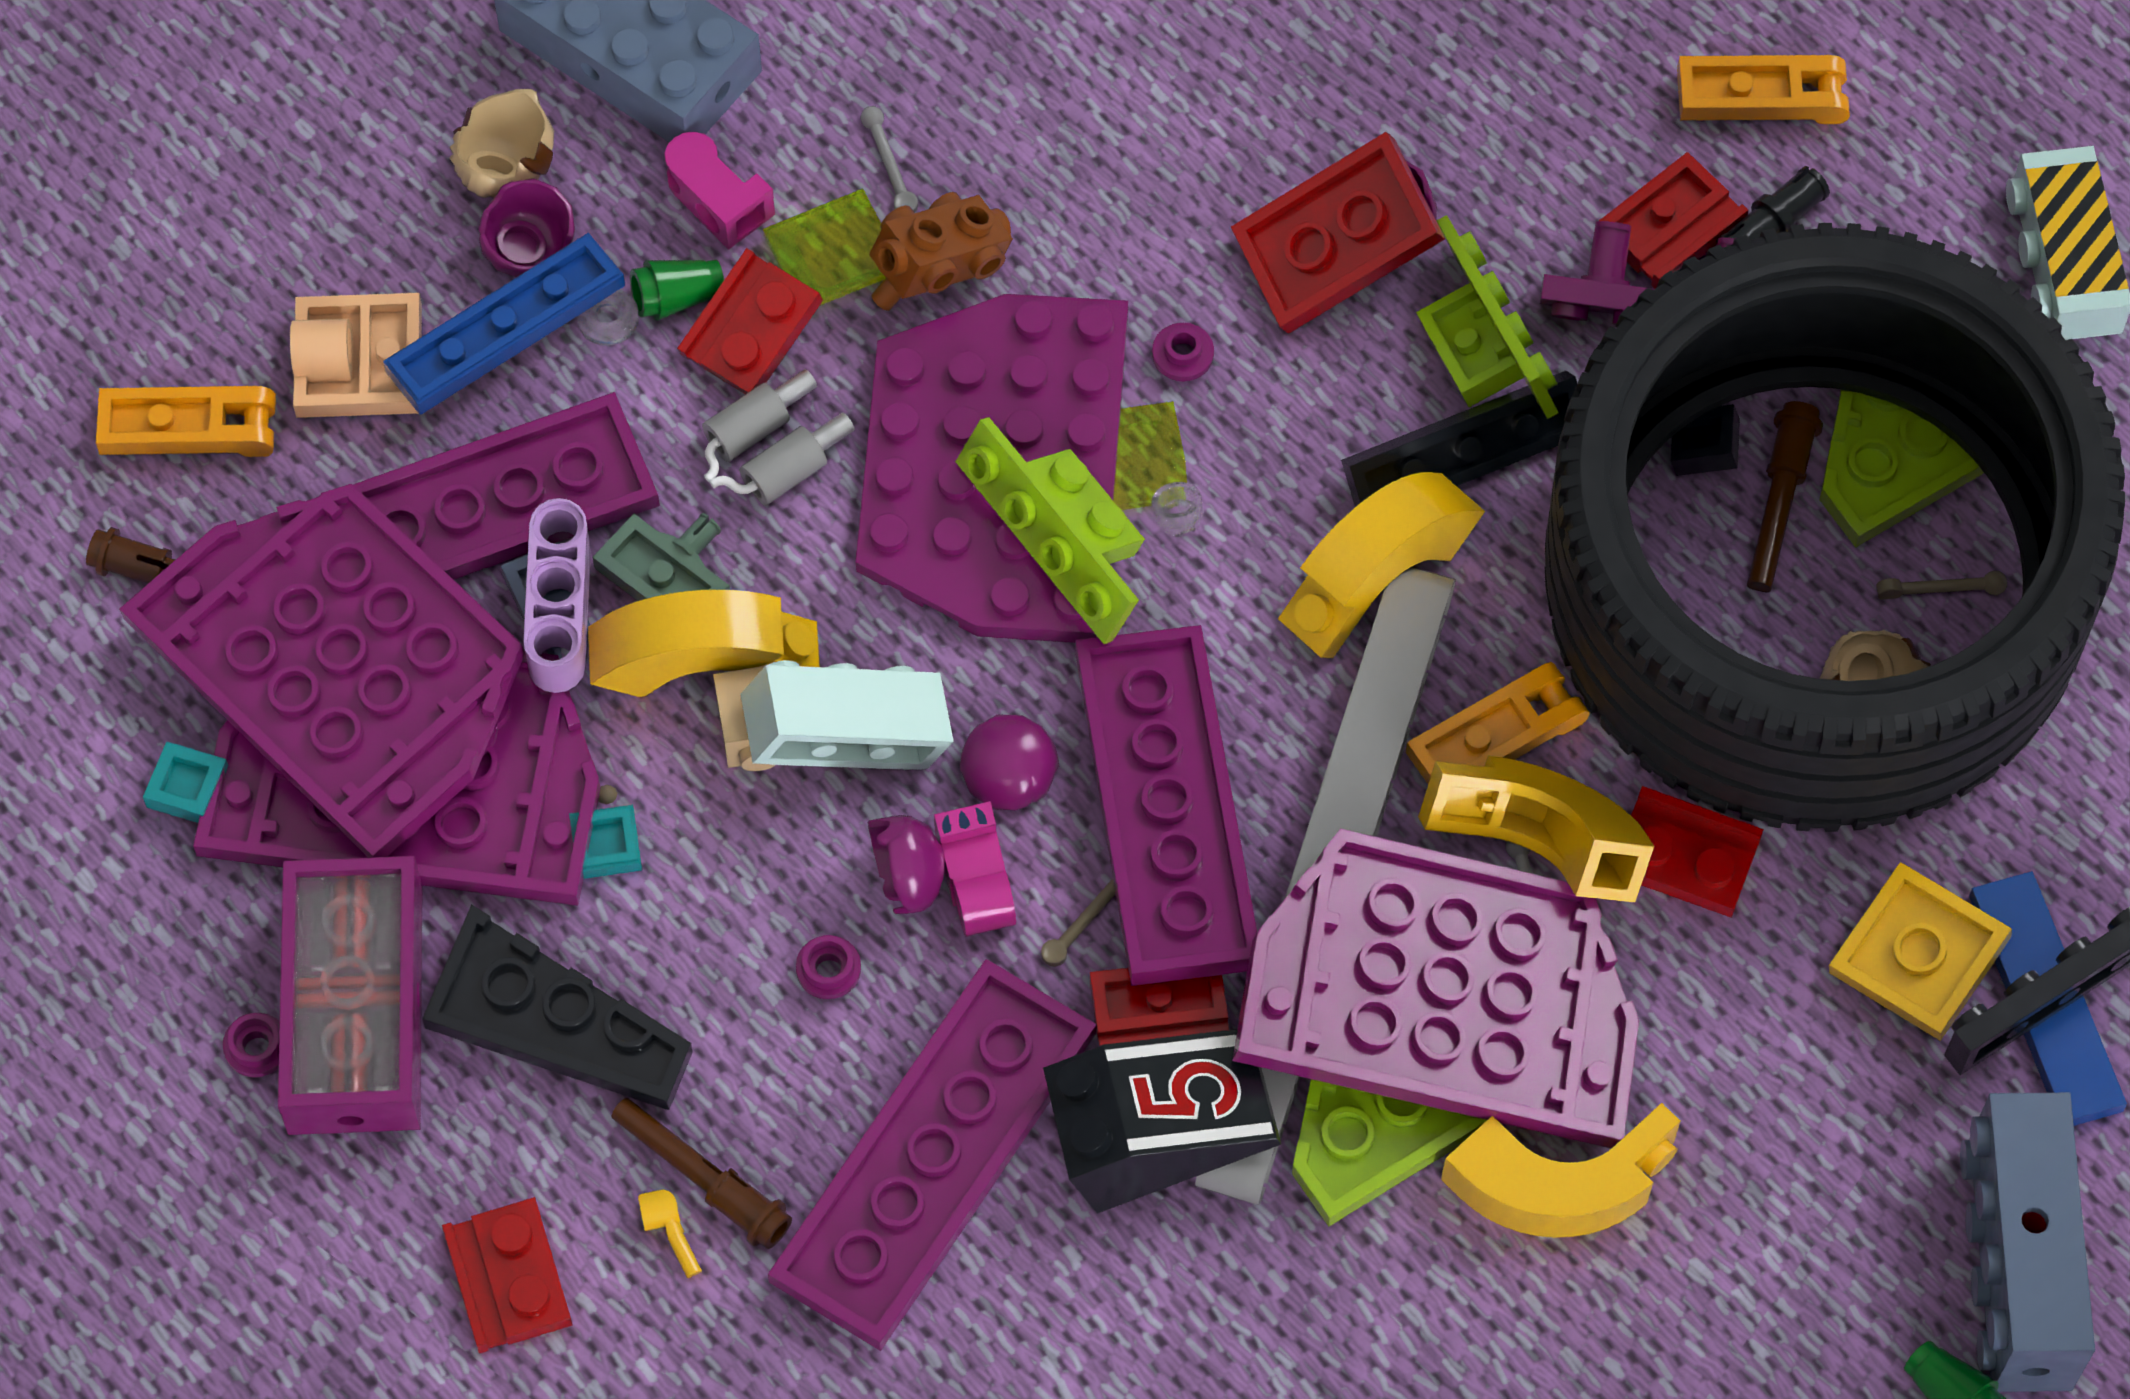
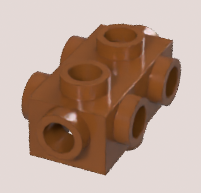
[869,192,1013,311]

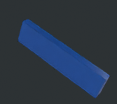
[383,232,625,415]
[1969,871,2127,1126]

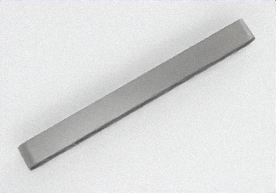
[1195,567,1456,1205]

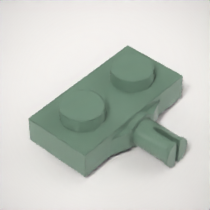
[592,513,730,601]

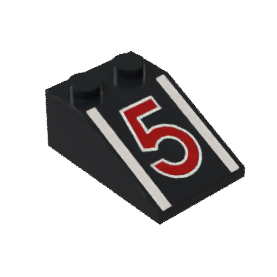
[1043,1029,1281,1214]

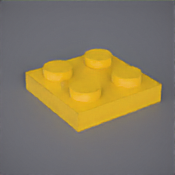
[1829,862,2012,1041]

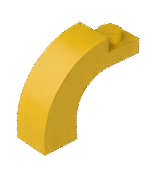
[1278,472,1485,658]
[588,590,820,697]
[1418,755,1654,902]
[1441,1103,1681,1238]

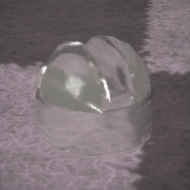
[1152,482,1204,538]

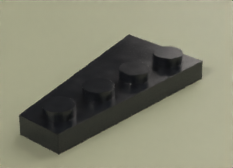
[422,904,693,1110]

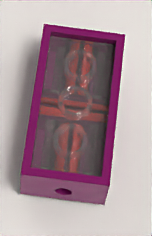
[278,856,423,1135]

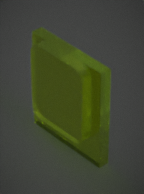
[763,188,886,306]
[1113,401,1189,510]

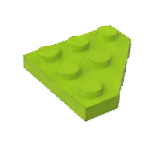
[1819,390,1984,548]
[1292,1079,1487,1227]

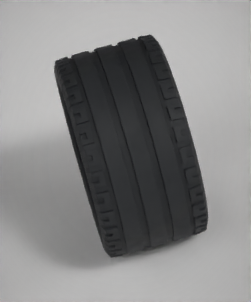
[1544,223,2125,832]

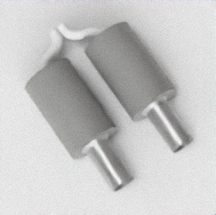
[702,369,855,506]

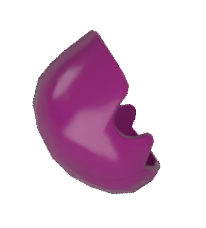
[478,179,575,277]
[960,714,1059,811]
[867,815,946,914]

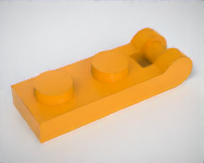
[1677,55,1850,124]
[96,386,276,457]
[1405,662,1590,784]

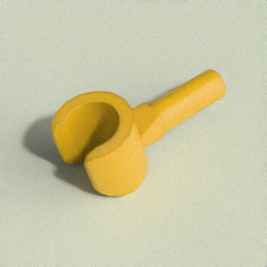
[638,1189,702,1278]

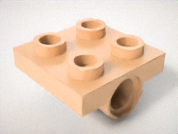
[290,293,422,418]

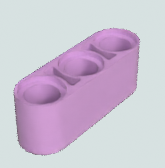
[523,498,591,693]

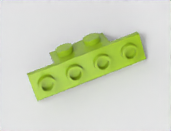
[1416,215,1558,419]
[955,417,1145,644]

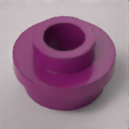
[1152,323,1214,382]
[796,935,861,999]
[223,1013,280,1077]

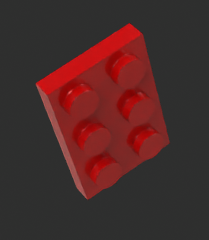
[1231,132,1445,334]

